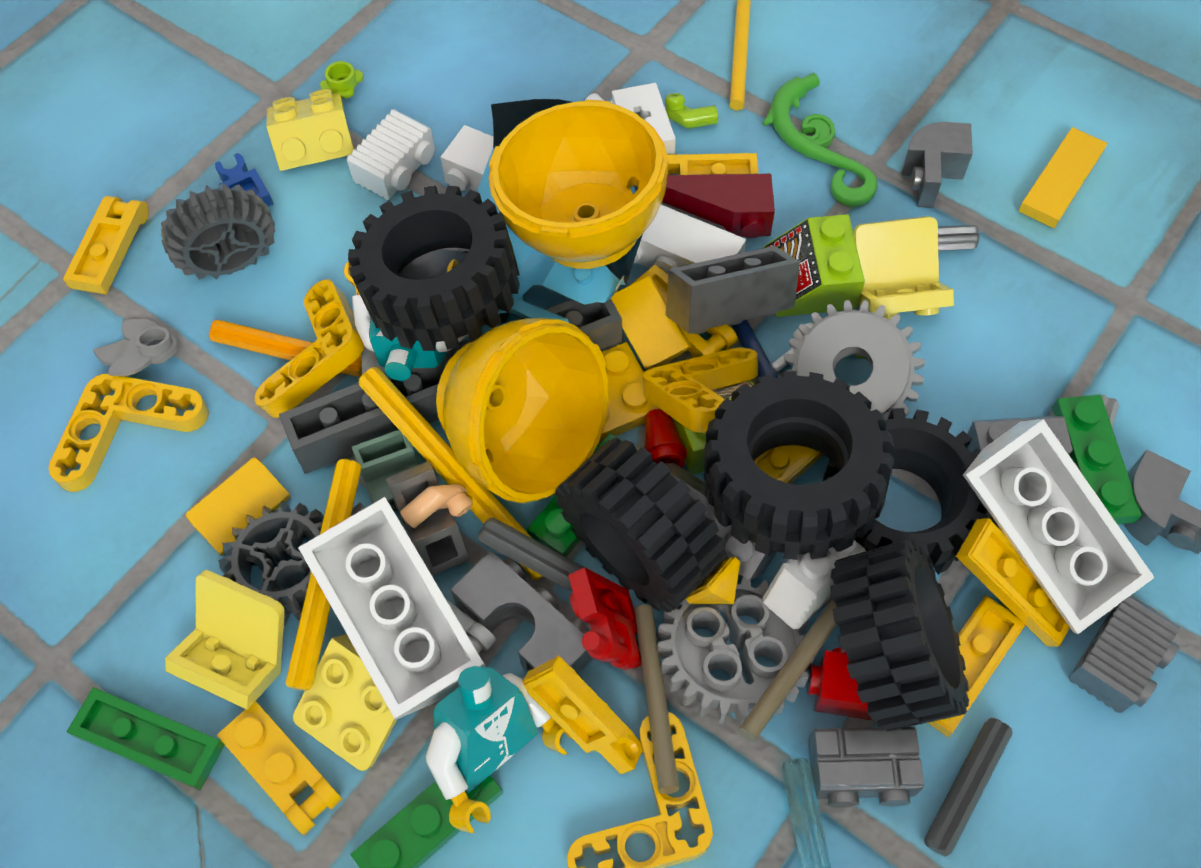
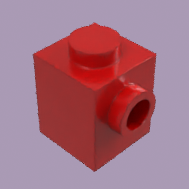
[807,647,872,721]

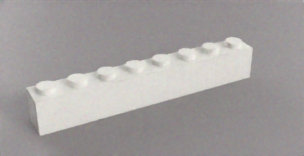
[440,125,746,274]

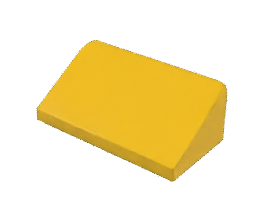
[611,276,692,370]
[185,457,291,556]

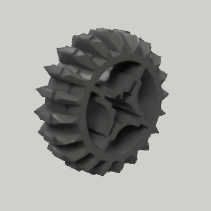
[161,183,275,280]
[218,501,324,626]

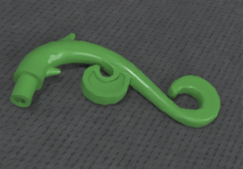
[763,73,878,207]

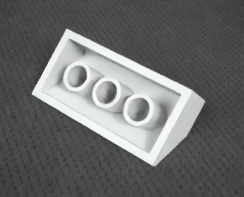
[963,419,1155,634]
[298,497,486,720]

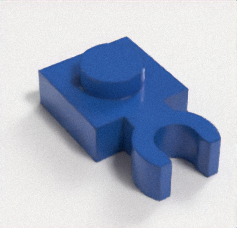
[215,153,274,207]

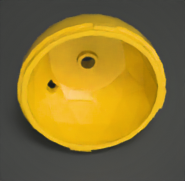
[488,99,669,269]
[436,318,609,503]

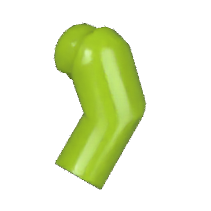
[664,93,718,129]

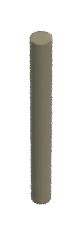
[738,598,837,742]
[634,604,679,794]

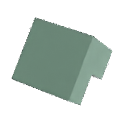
[352,430,419,512]

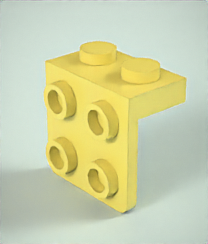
[266,89,354,171]
[854,216,954,320]
[165,570,284,710]
[293,634,397,771]

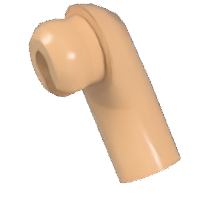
[400,484,473,528]

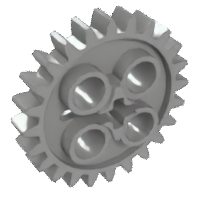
[657,577,814,726]

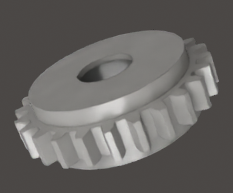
[784,300,925,420]

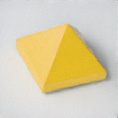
[686,557,740,604]

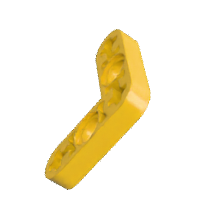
[254,279,365,418]
[643,348,758,433]
[48,374,209,492]
[567,712,713,868]

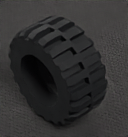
[704,371,894,560]

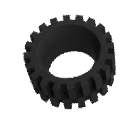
[348,186,520,351]
[822,408,988,575]
[555,438,726,612]
[830,538,969,732]

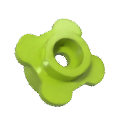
[320,61,364,98]

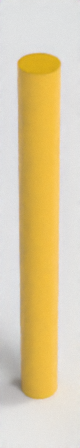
[729,0,751,110]

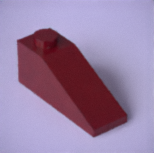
[662,173,775,238]

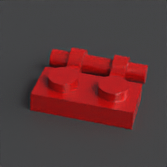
[568,567,641,670]

